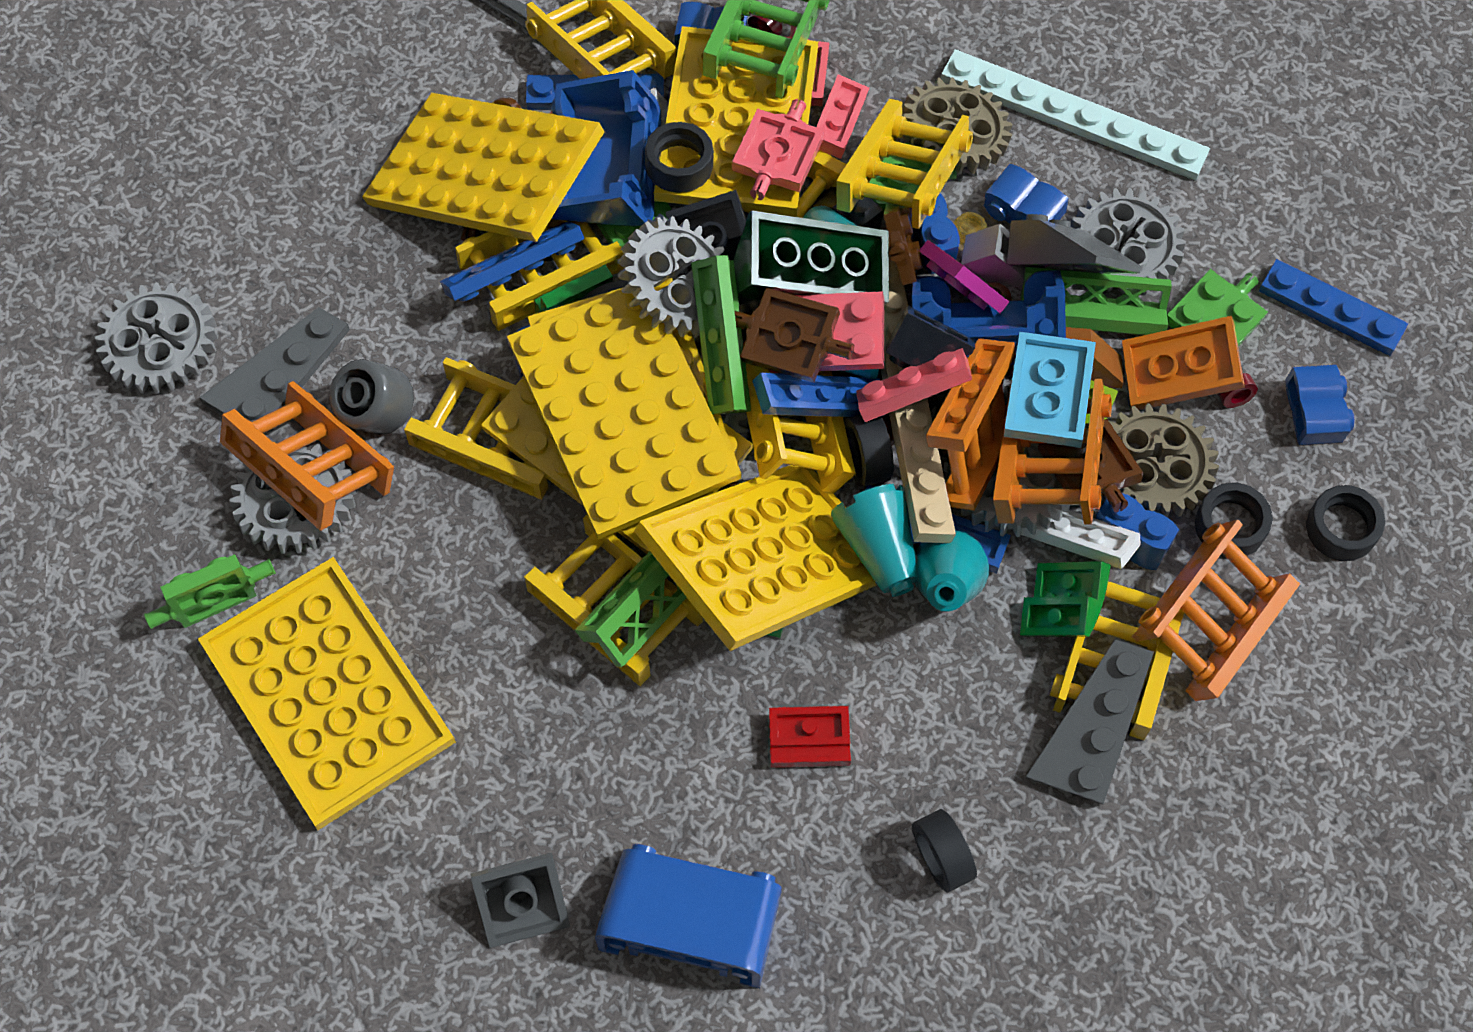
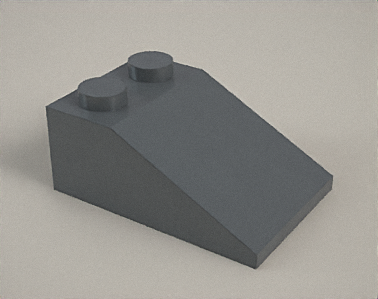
[1007,214,1141,274]

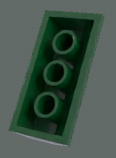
[734,211,889,305]

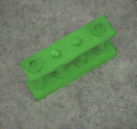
[703,0,830,99]

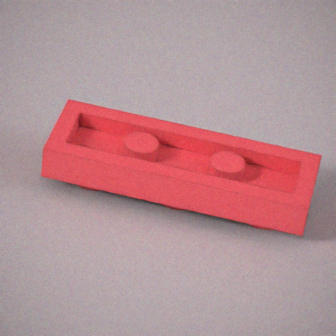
[816,74,869,159]
[856,348,972,422]

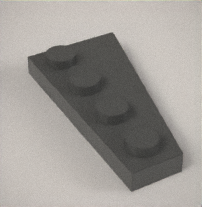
[199,307,350,434]
[1026,639,1154,805]

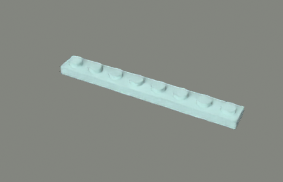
[941,49,1210,181]

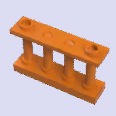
[926,338,1016,511]
[993,379,1112,525]
[220,381,394,531]
[1132,519,1300,701]

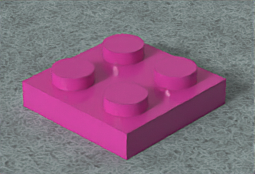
[919,240,1009,313]

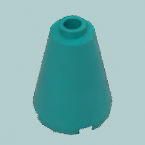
[831,484,918,597]
[914,530,989,612]

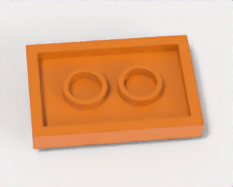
[1122,316,1245,410]

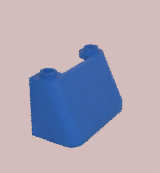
[552,70,662,227]
[912,270,1066,365]
[595,844,782,988]

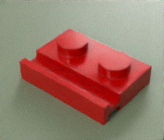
[769,706,851,768]

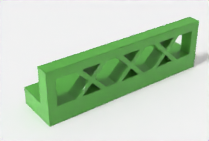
[691,255,751,415]
[1020,267,1172,335]
[575,551,687,667]

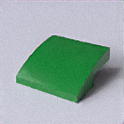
[534,264,613,314]
[1020,561,1110,637]

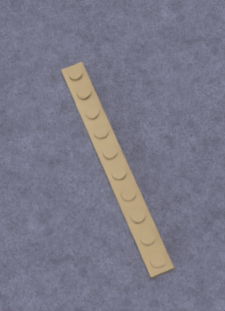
[880,239,956,543]

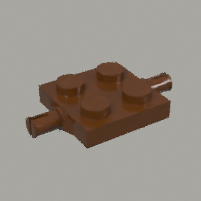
[883,202,924,285]
[734,288,854,383]
[1038,419,1143,512]

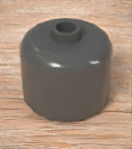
[329,359,414,435]

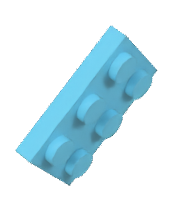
[1004,332,1096,448]

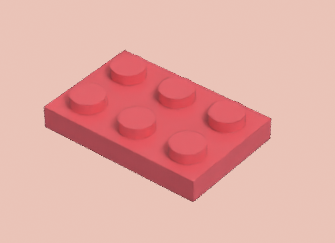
[769,291,884,373]

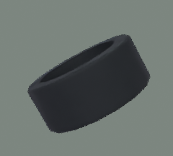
[645,122,714,193]
[844,415,894,487]
[1195,482,1273,558]
[1306,485,1386,561]
[912,809,977,893]

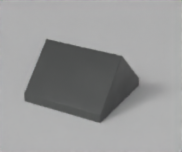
[470,853,570,948]

